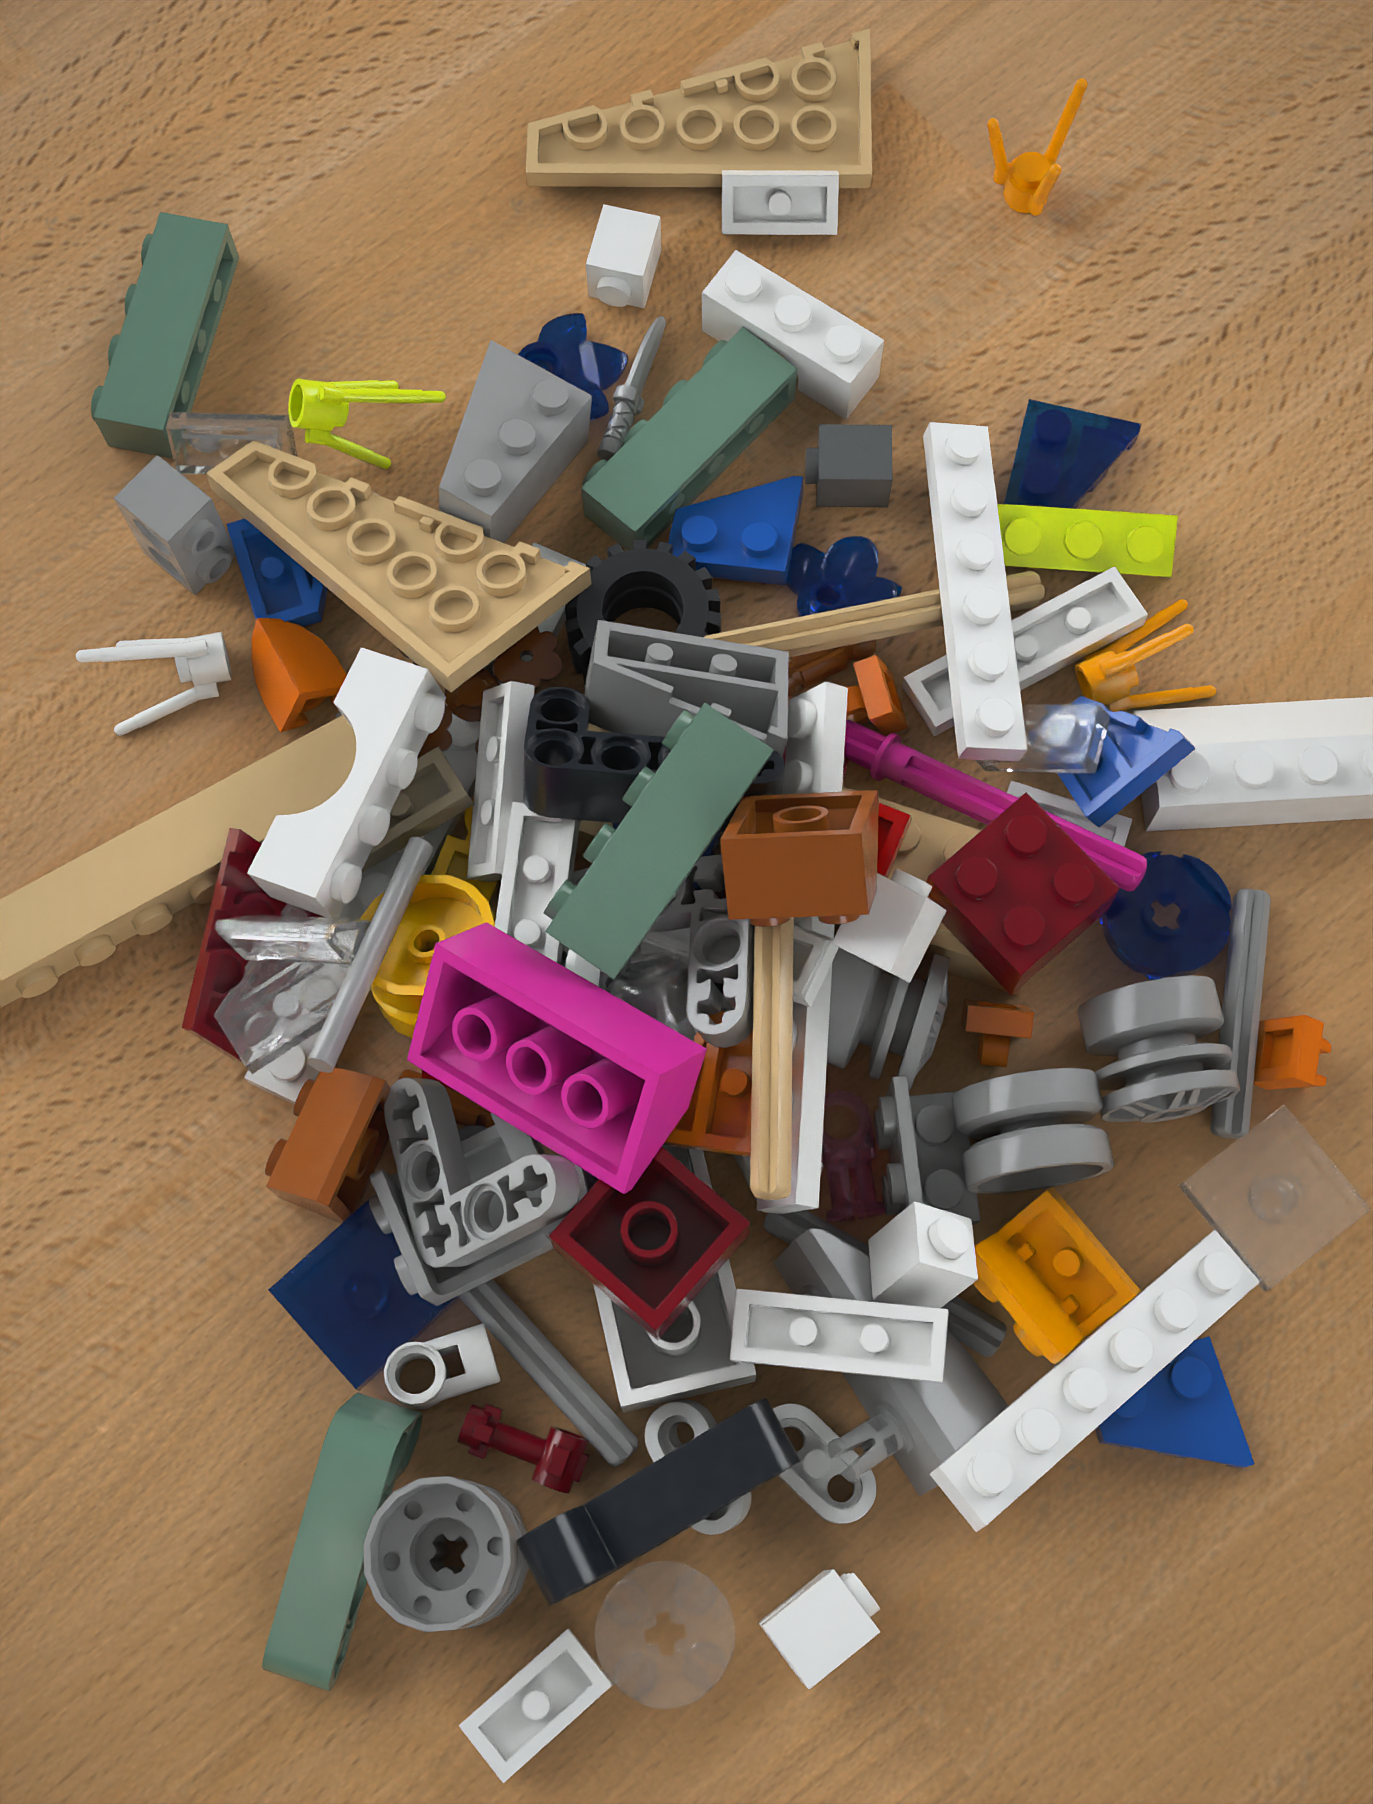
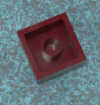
[926,792,1120,995]
[549,1146,750,1341]

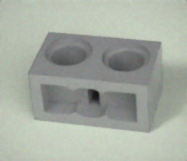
[114,455,236,595]

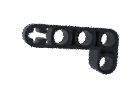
[523,687,785,832]
[516,1398,801,1606]

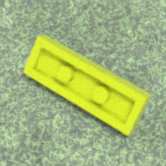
[997,504,1178,577]

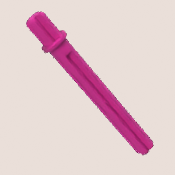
[844,720,1147,891]

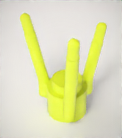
[288,378,446,469]

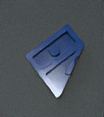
[1033,696,1196,828]
[1095,1336,1255,1468]

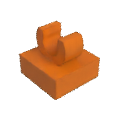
[846,655,909,736]
[961,999,1034,1067]
[1254,1015,1331,1090]

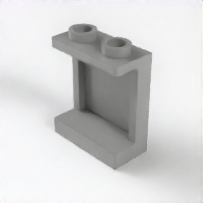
[369,1113,568,1306]

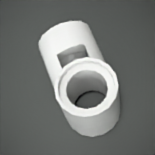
[384,1323,501,1410]

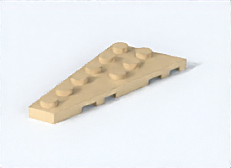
[526,28,872,188]
[206,440,592,692]

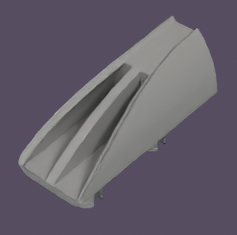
[774,1228,1008,1497]

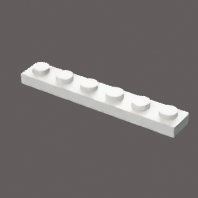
[923,422,1027,761]
[930,1230,1260,1532]

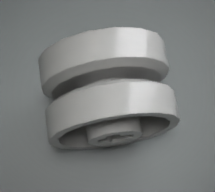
[952,1068,1114,1194]

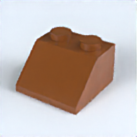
[720,790,879,927]
[265,1067,391,1227]

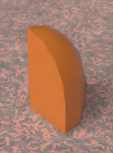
[251,618,347,733]

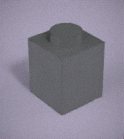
[805,424,893,508]

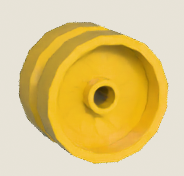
[352,875,496,1038]

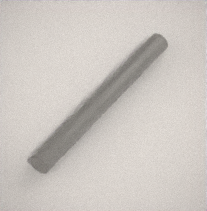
[307,837,433,1073]

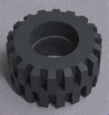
[565,540,721,685]

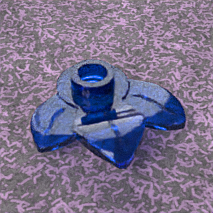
[518,313,628,420]
[786,536,902,617]

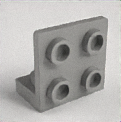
[874,1076,980,1225]

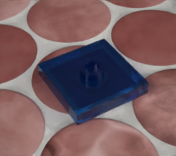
[268,1199,460,1391]

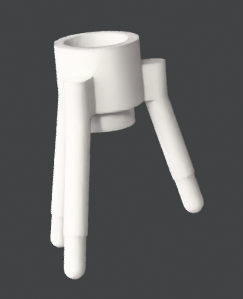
[76,632,232,736]

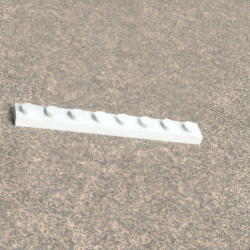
[757,681,848,1214]

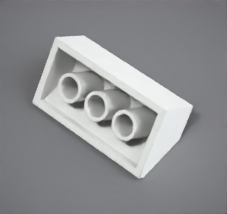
[1132,697,1373,831]

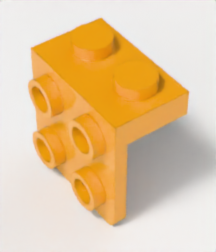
[973,1186,1141,1364]

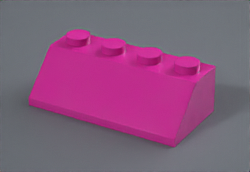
[407,922,707,1194]

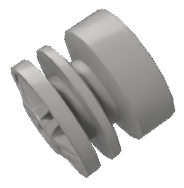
[827,947,950,1090]
[1077,975,1241,1123]
[363,1476,529,1632]

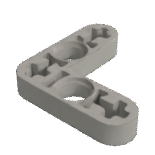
[574,854,755,1048]
[384,1077,580,1268]

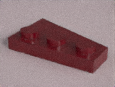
[182,828,327,1062]

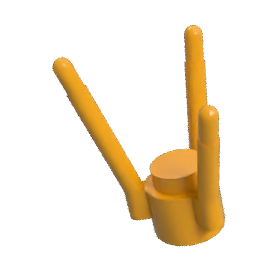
[987,78,1088,216]
[1075,599,1216,712]

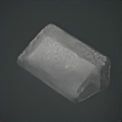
[215,915,371,965]

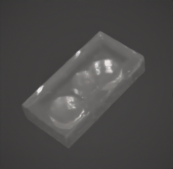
[166,412,298,474]
[975,704,1111,773]

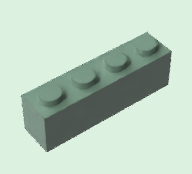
[91,212,239,459]
[581,327,797,550]
[543,703,773,980]

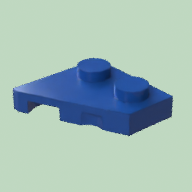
[668,476,804,585]
[226,518,328,627]

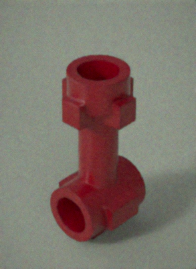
[457,1403,589,1494]

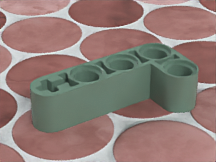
[262,1392,423,1691]

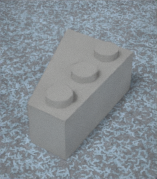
[439,340,592,543]
[584,620,789,757]

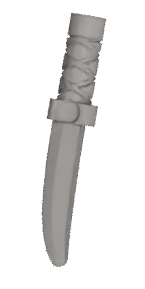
[597,316,666,461]

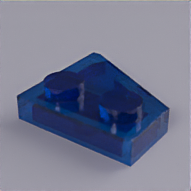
[1004,399,1141,509]

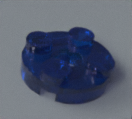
[1099,851,1232,980]

